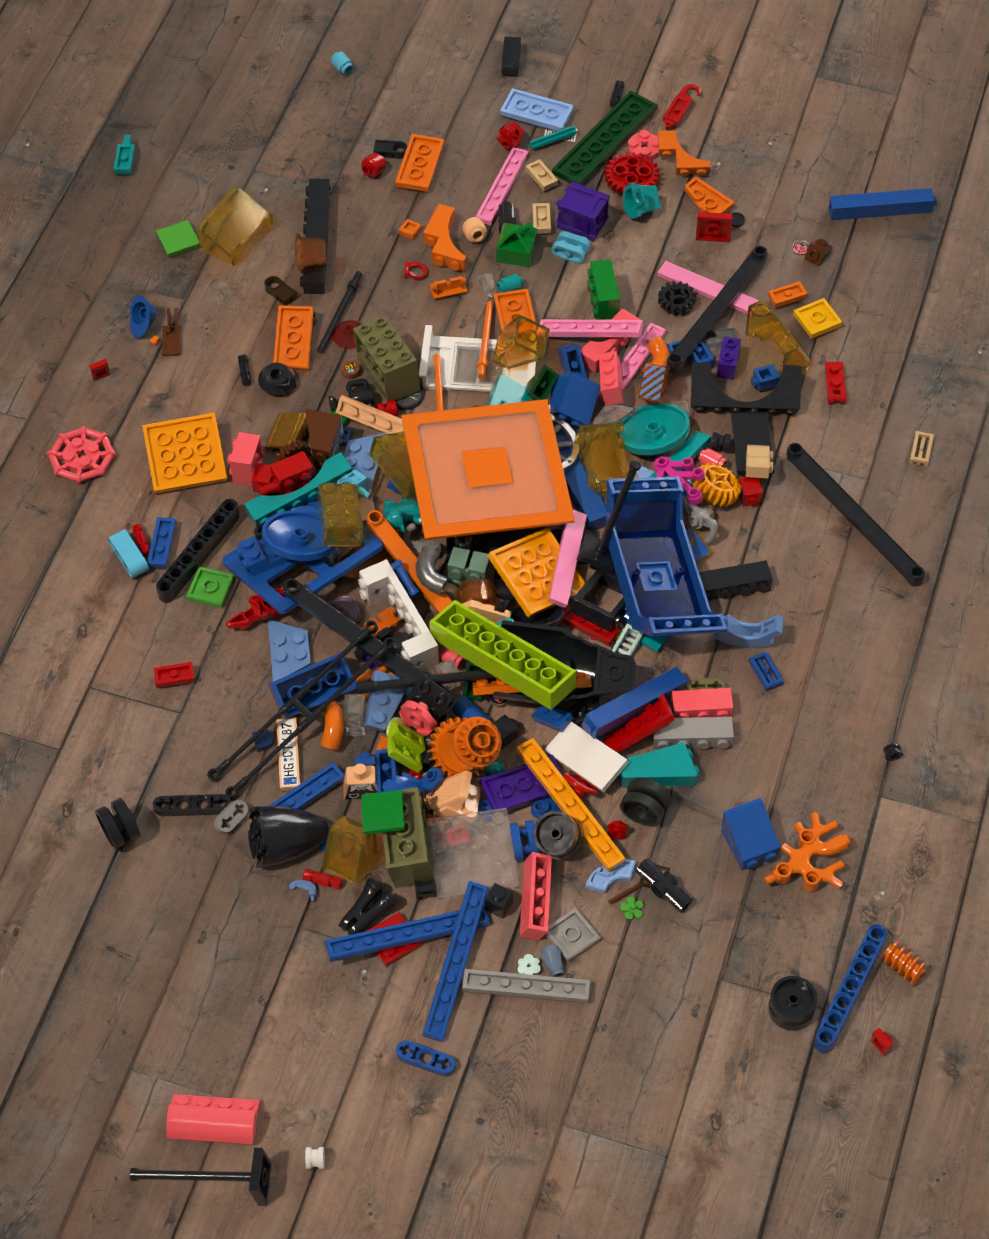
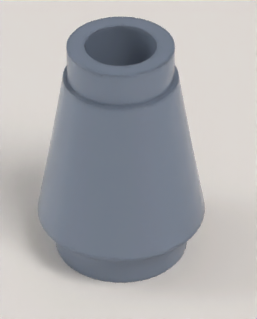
[540,945,564,977]

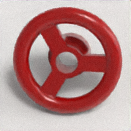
[563,772,599,799]

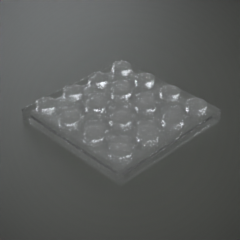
[427,808,520,900]

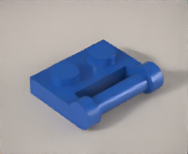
[391,559,420,601]

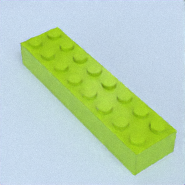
[429,600,576,710]

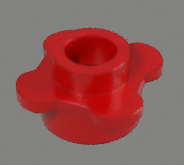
[607,820,628,839]

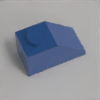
[557,344,587,379]

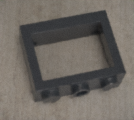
[570,568,627,632]

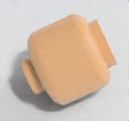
[462,217,487,243]

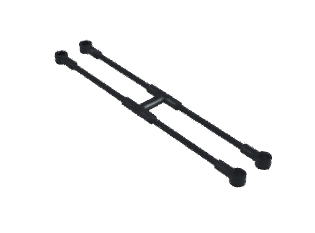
[207,620,397,800]

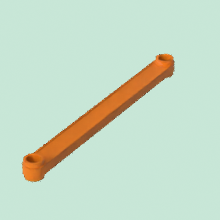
[367,510,452,614]

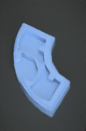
[585,859,636,894]

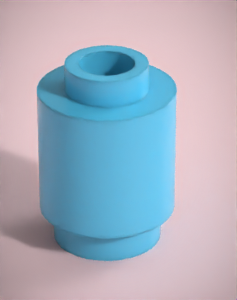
[331,52,354,76]

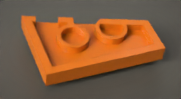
[684,176,734,213]

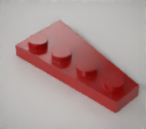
[601,694,675,753]

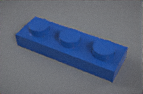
[147,517,176,569]

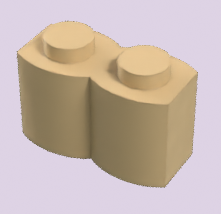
[746,445,773,478]

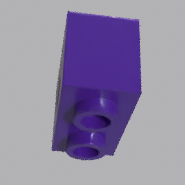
[716,336,742,380]

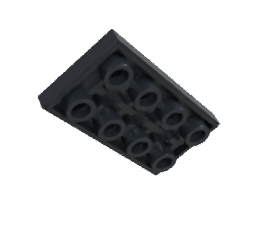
[731,412,774,475]

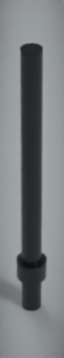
[317,271,362,354]

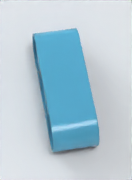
[108,529,149,578]

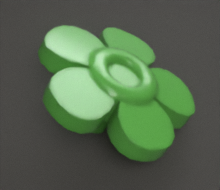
[620,896,643,920]

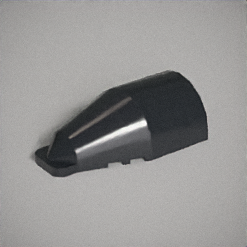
[492,620,636,705]

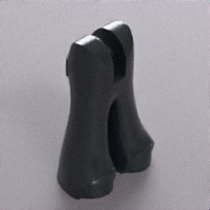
[338,877,399,935]

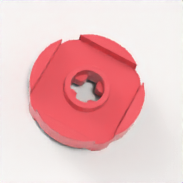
[628,130,658,160]
[399,700,437,736]

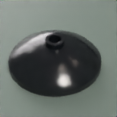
[510,605,566,627]

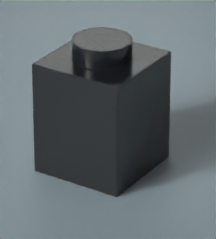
[493,714,519,750]
[485,883,513,919]

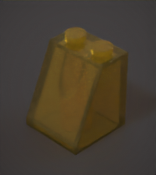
[492,314,550,369]
[322,813,378,885]

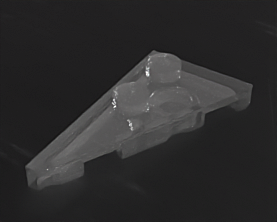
[579,405,637,451]

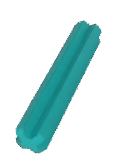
[529,126,577,150]

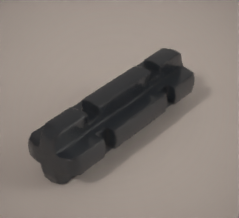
[610,80,624,107]
[238,354,252,386]

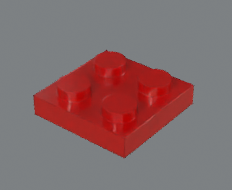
[696,212,733,243]
[367,912,421,967]

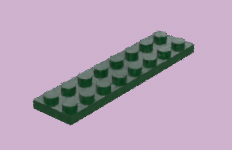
[552,91,658,185]

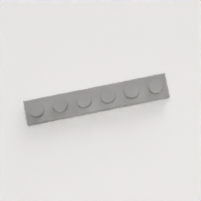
[462,969,590,1003]

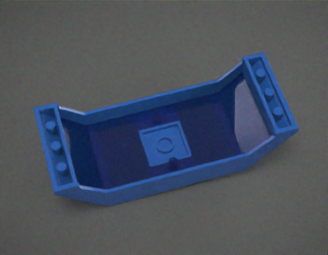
[606,476,727,636]

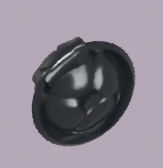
[258,363,297,396]

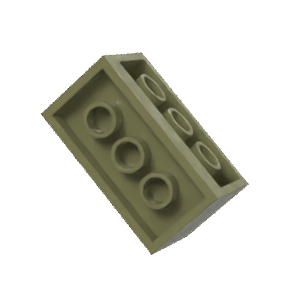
[353,315,420,401]
[382,787,435,888]

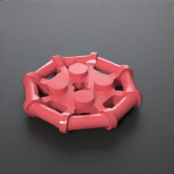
[47,426,116,483]

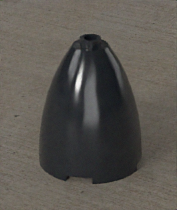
[248,806,332,868]

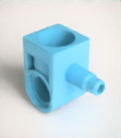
[337,469,371,503]

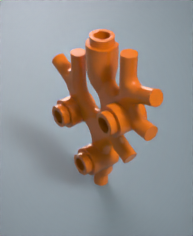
[764,812,851,892]

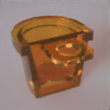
[294,234,326,271]

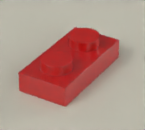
[154,662,195,688]

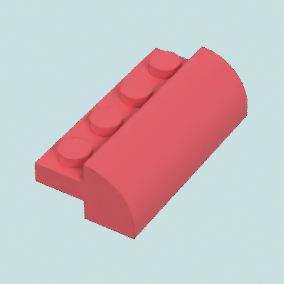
[166,1094,260,1145]

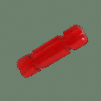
[132,524,150,557]
[303,869,343,889]

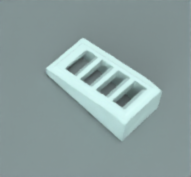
[612,624,644,657]

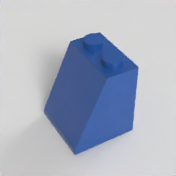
[550,371,600,429]
[721,798,780,871]

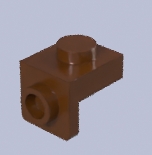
[804,239,833,265]

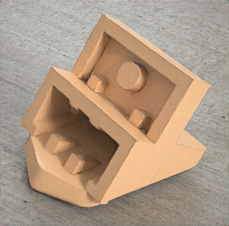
[426,770,481,824]

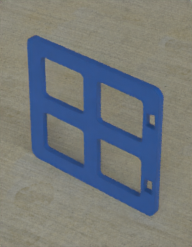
[222,496,383,614]

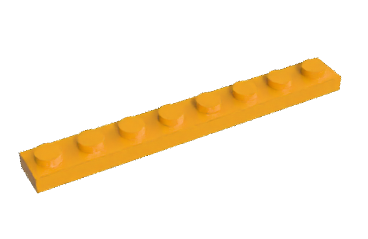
[516,738,626,872]

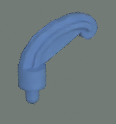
[289,880,317,902]

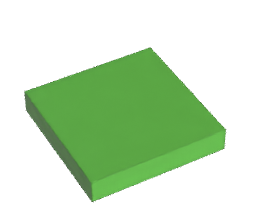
[156,220,201,258]
[186,566,235,609]

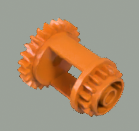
[427,717,502,779]

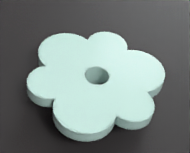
[518,954,541,975]

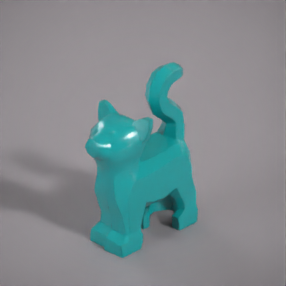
[383,497,422,532]

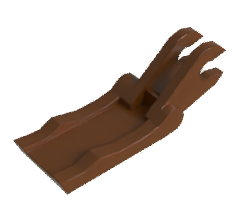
[162,308,181,356]

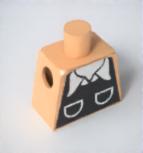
[343,764,377,800]

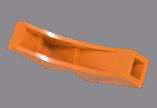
[423,204,467,272]

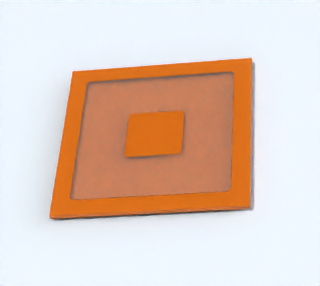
[401,399,575,540]

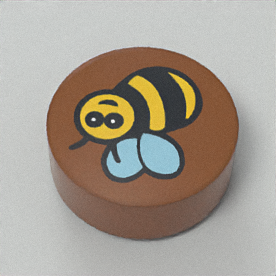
[342,361,360,379]

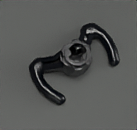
[494,567,517,613]

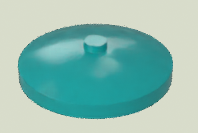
[617,403,691,455]

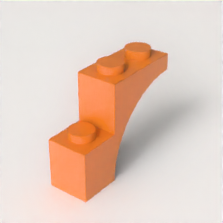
[657,130,711,177]

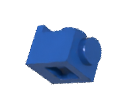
[751,364,780,392]

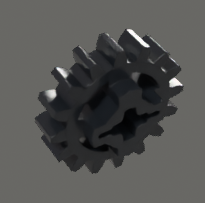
[658,281,696,315]

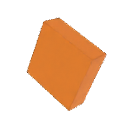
[398,219,422,240]

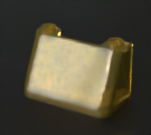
[197,186,274,266]
[745,301,810,376]
[575,422,639,495]

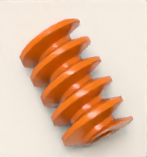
[880,941,927,987]

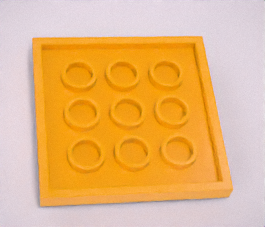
[142,413,228,494]
[487,528,585,618]

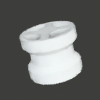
[305,1147,325,1170]

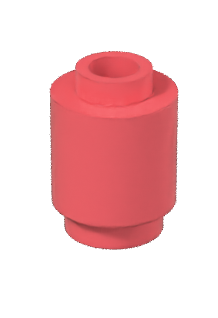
[698,448,727,468]
[438,645,467,669]

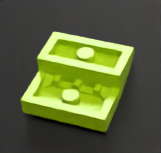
[387,719,426,773]

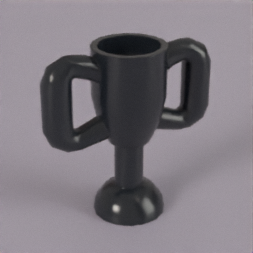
[328,378,375,412]

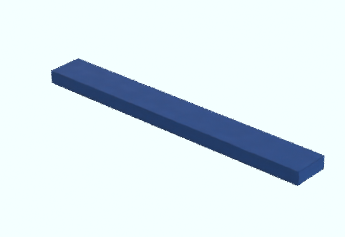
[422,881,489,1042]
[325,905,490,962]

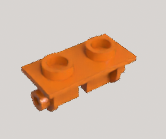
[429,276,468,299]
[362,607,402,638]

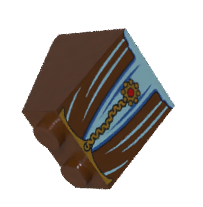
[305,408,344,470]

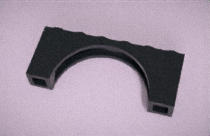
[690,362,802,414]

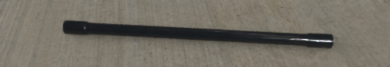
[357,659,571,694]

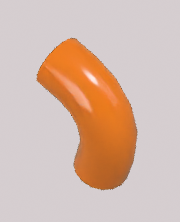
[644,335,670,382]
[320,701,345,750]

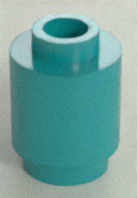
[496,273,524,293]

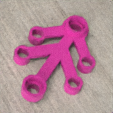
[654,457,705,505]

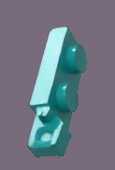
[113,135,135,175]

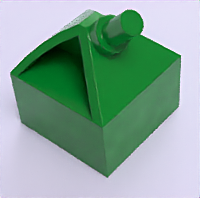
[496,223,537,267]

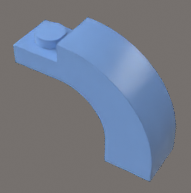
[713,614,783,648]

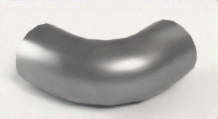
[415,546,448,596]

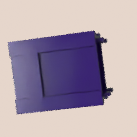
[555,182,610,242]

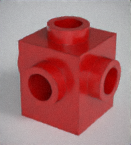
[496,120,525,150]

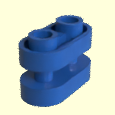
[509,820,543,861]

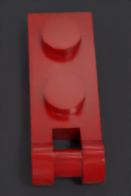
[824,362,847,404]

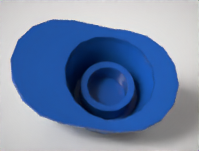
[130,296,156,338]

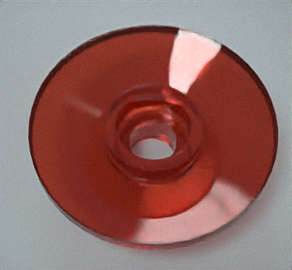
[332,320,362,349]

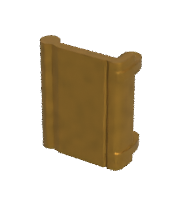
[265,412,308,451]

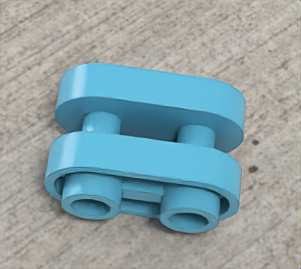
[551,231,591,263]

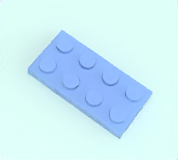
[500,88,574,131]

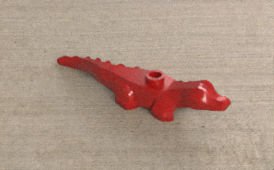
[226,578,316,630]

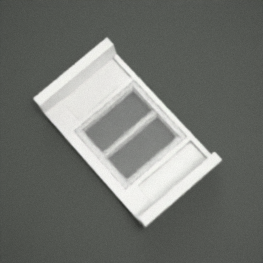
[419,325,539,392]

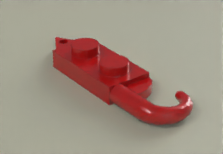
[663,84,701,130]

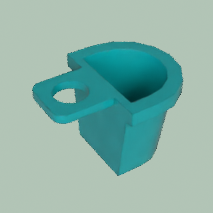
[623,183,661,219]

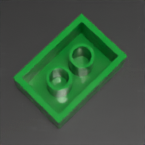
[587,259,620,320]

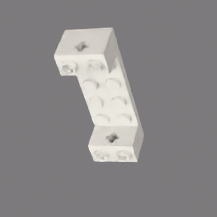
[358,559,439,672]

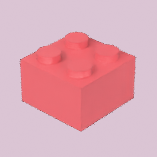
[228,432,264,486]

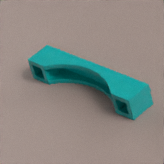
[244,452,352,527]

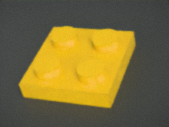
[793,298,842,339]

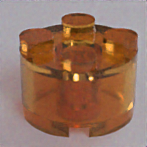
[458,579,497,611]

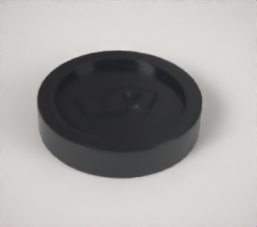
[731,212,745,227]

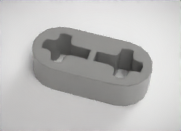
[214,800,248,833]

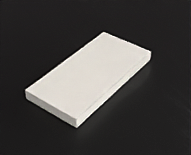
[544,722,629,793]

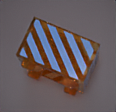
[636,362,671,403]

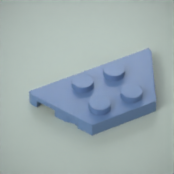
[344,433,388,492]
[268,620,311,682]

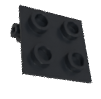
[405,673,454,723]

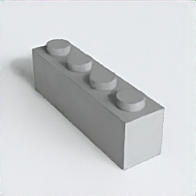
[652,717,734,749]

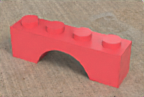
[580,308,639,373]

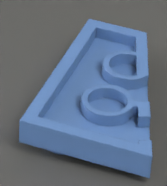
[364,670,407,732]

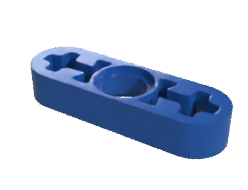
[396,1041,455,1077]

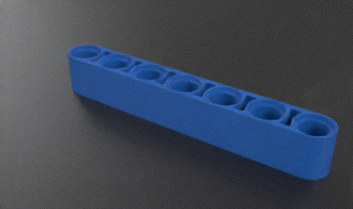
[814,924,887,1053]

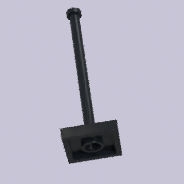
[576,461,641,574]
[130,1148,272,1206]

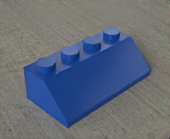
[268,652,357,719]

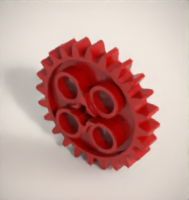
[605,152,660,195]

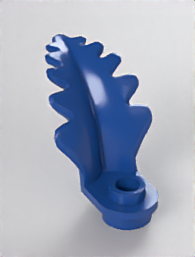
[381,767,444,792]

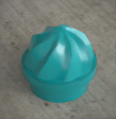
[484,759,504,776]

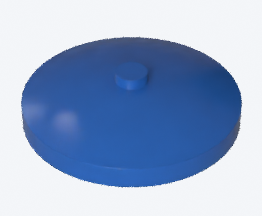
[262,510,338,561]

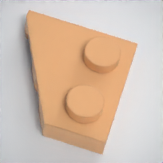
[463,600,511,623]

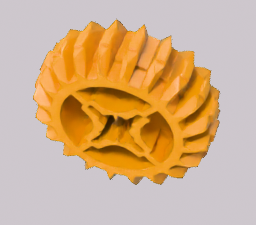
[692,463,741,507]

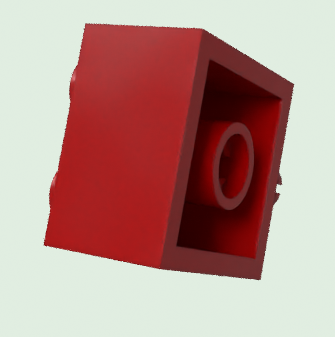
[258,451,314,496]

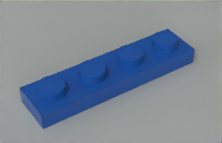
[269,762,345,810]

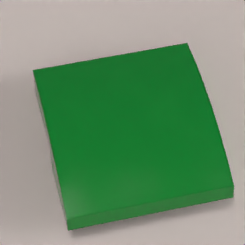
[362,790,405,835]

